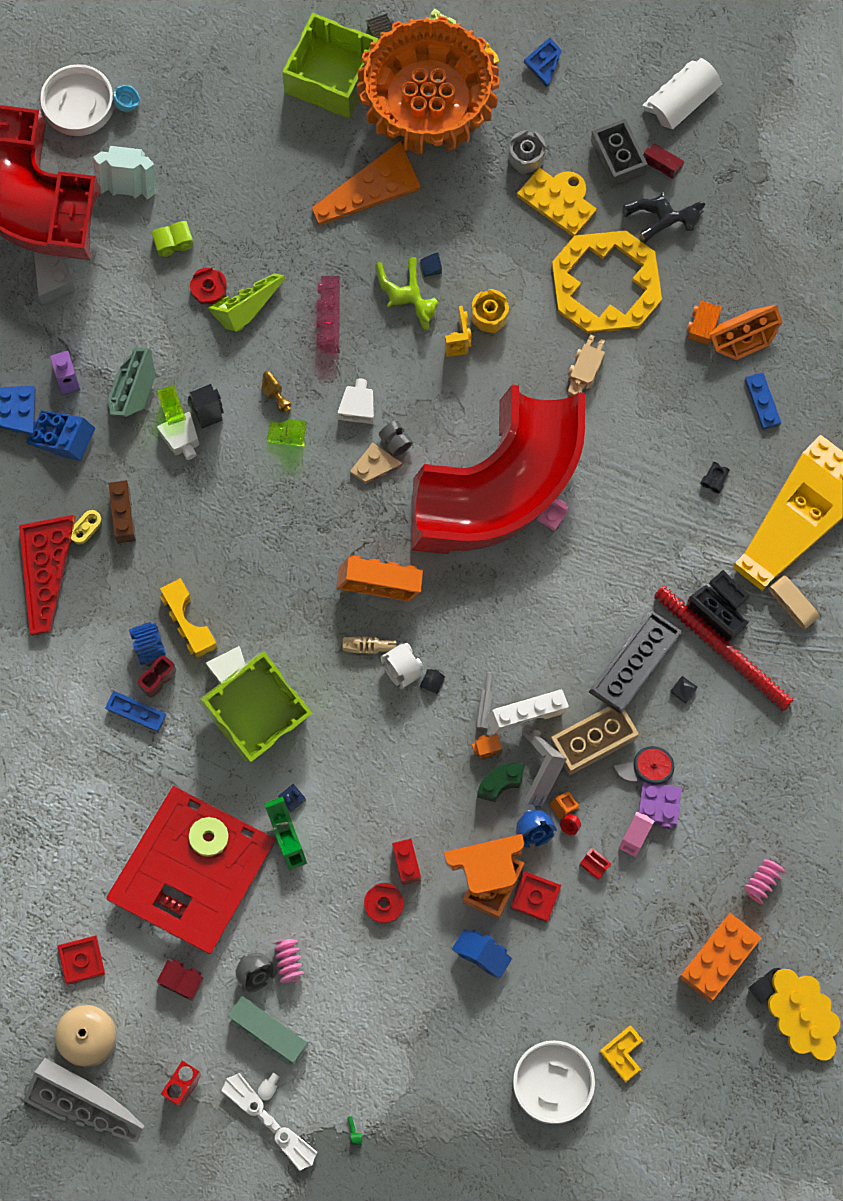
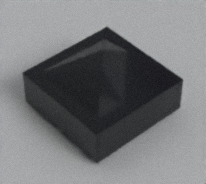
[670,676,698,704]

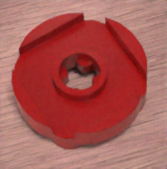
[190,267,227,305]
[364,883,404,924]

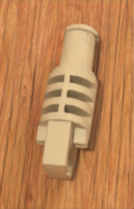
[342,636,396,654]

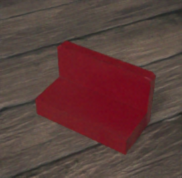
[643,144,684,179]

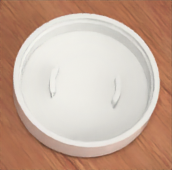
[41,64,114,136]
[513,1041,595,1125]

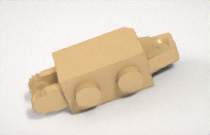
[568,335,605,396]

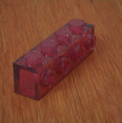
[317,276,340,353]

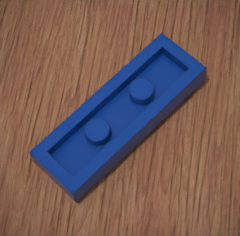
[745,372,781,430]
[105,691,167,732]

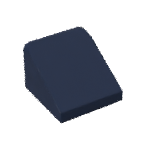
[420,252,442,277]

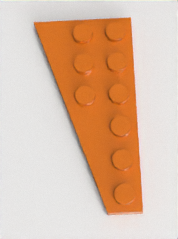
[312,141,421,226]

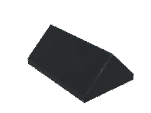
[686,585,749,642]

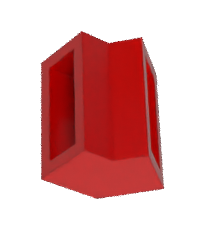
[579,848,612,880]

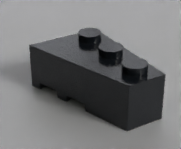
[188,384,224,429]

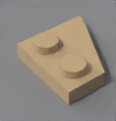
[350,443,402,484]

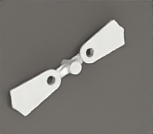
[221,1073,317,1171]

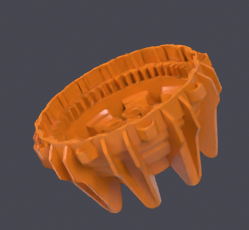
[357,16,499,155]

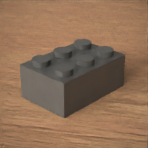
[591,119,648,187]

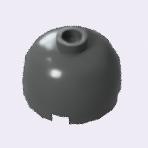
[235,953,277,992]

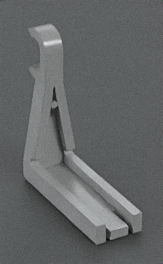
[521,722,567,807]

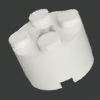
[381,643,424,689]

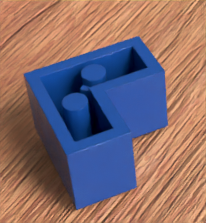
[452,929,512,979]

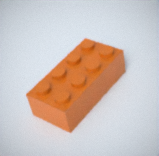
[336,555,423,602]
[679,913,762,1003]

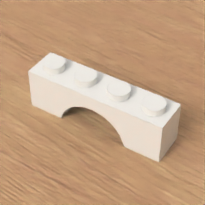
[486,689,569,735]

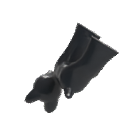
[622,191,705,244]

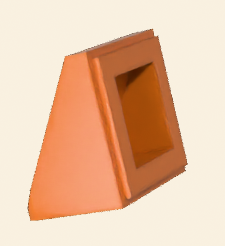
[549,791,580,819]

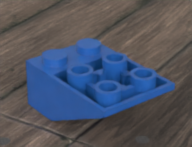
[26,410,95,461]

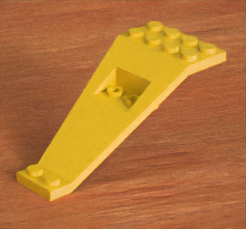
[732,435,843,591]

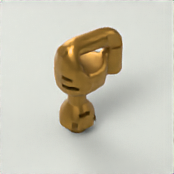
[262,371,292,413]

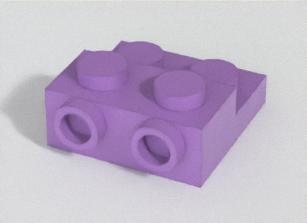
[638,781,682,829]

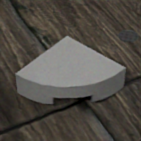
[614,762,637,782]

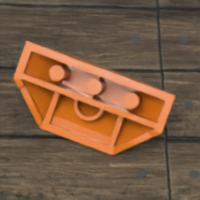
[709,305,783,360]

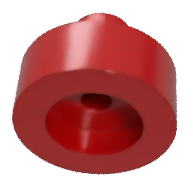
[560,814,581,835]

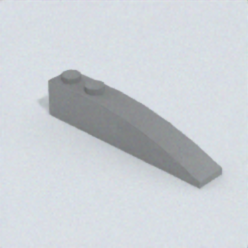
[23,1058,144,1143]

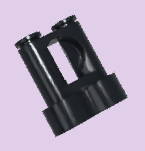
[700,462,730,494]

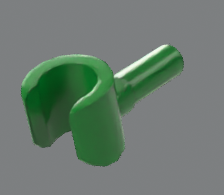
[347,1116,362,1145]

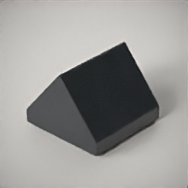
[420,669,445,694]

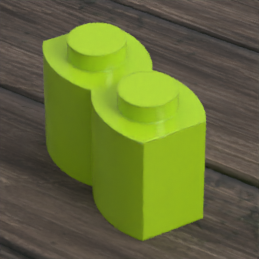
[152,221,194,257]

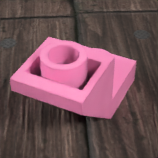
[619,812,654,857]

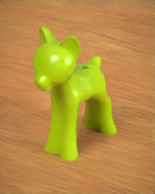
[375,257,439,330]

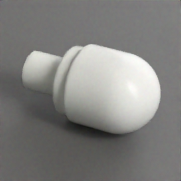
[257,1073,280,1100]

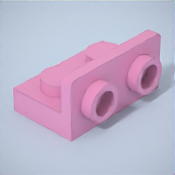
[536,499,568,532]

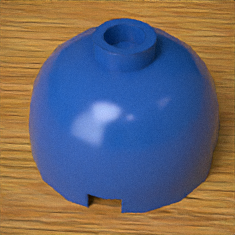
[516,810,557,848]

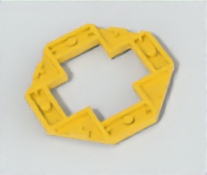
[552,231,662,334]

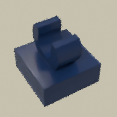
[278,784,306,812]

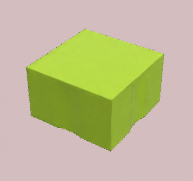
[282,12,378,119]
[198,651,312,762]

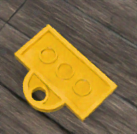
[517,168,597,237]

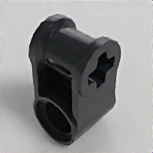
[748,968,781,1004]

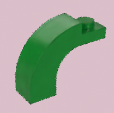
[264,797,308,870]

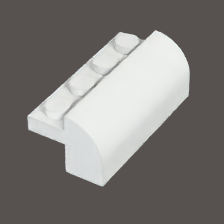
[642,58,722,129]

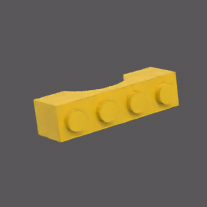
[160,578,218,658]

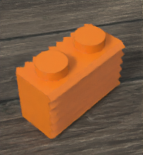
[686,300,722,345]

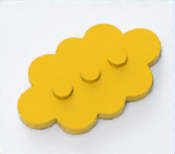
[768,969,840,1061]

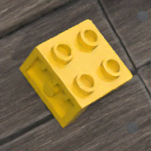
[445,306,472,357]

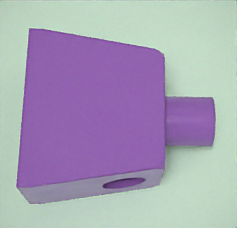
[50,351,80,394]

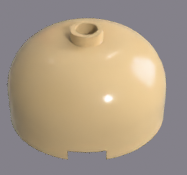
[55,1005,117,1067]

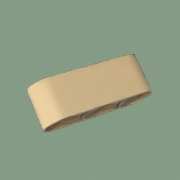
[769,576,820,630]

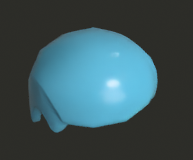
[113,85,140,112]

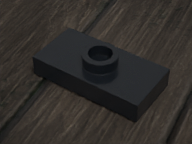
[709,570,750,611]

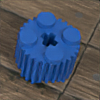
[129,622,166,665]

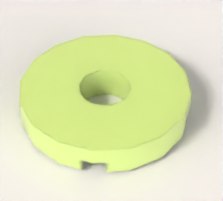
[189,817,229,857]

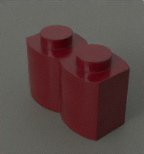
[138,655,176,698]
[156,959,204,1001]

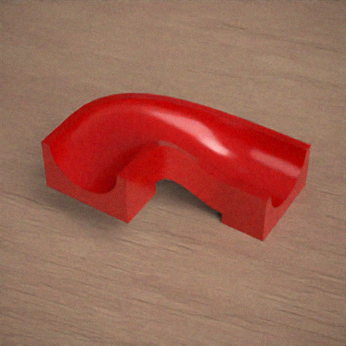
[0,105,101,260]
[411,384,585,554]

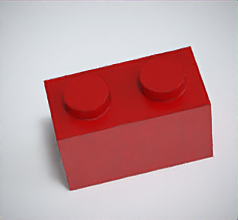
[392,839,421,885]

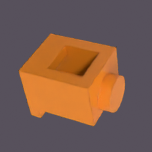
[471,734,502,760]

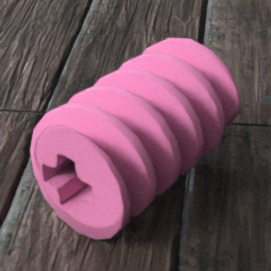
[744,859,786,905]
[273,939,304,983]

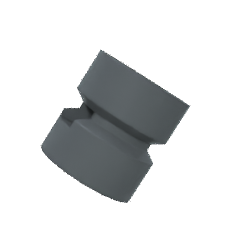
[378,421,413,457]

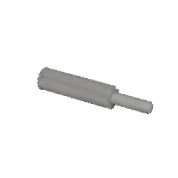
[476,672,493,730]

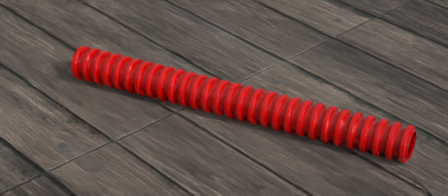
[654,586,794,711]

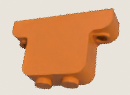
[444,834,524,899]

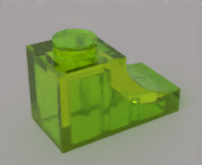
[156,385,186,426]
[267,419,307,447]

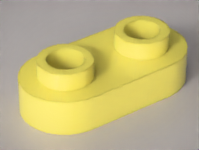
[71,510,102,545]

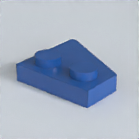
[523,38,562,87]

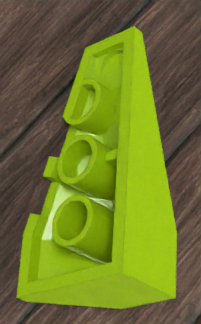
[208,274,285,332]

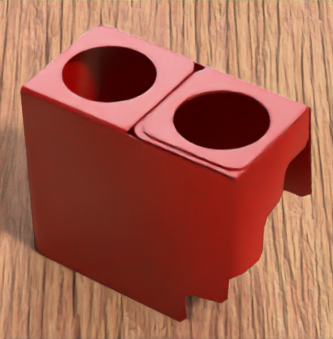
[161,1061,201,1107]

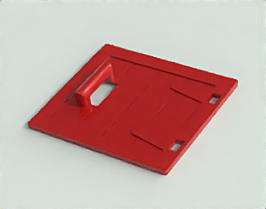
[106,786,275,954]

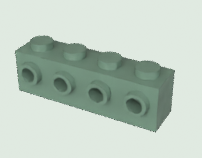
[228,996,308,1065]

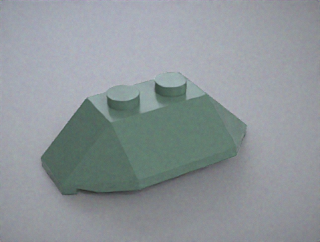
[108,348,156,417]

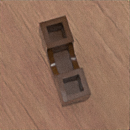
[108,480,136,543]

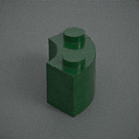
[477,763,525,802]

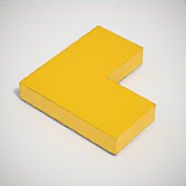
[599,1025,643,1083]

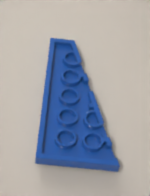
[0,386,36,437]

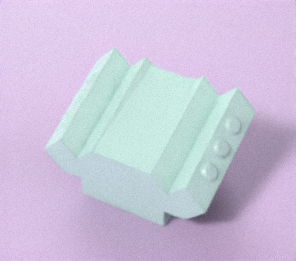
[93,146,155,200]

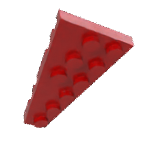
[19,515,76,636]

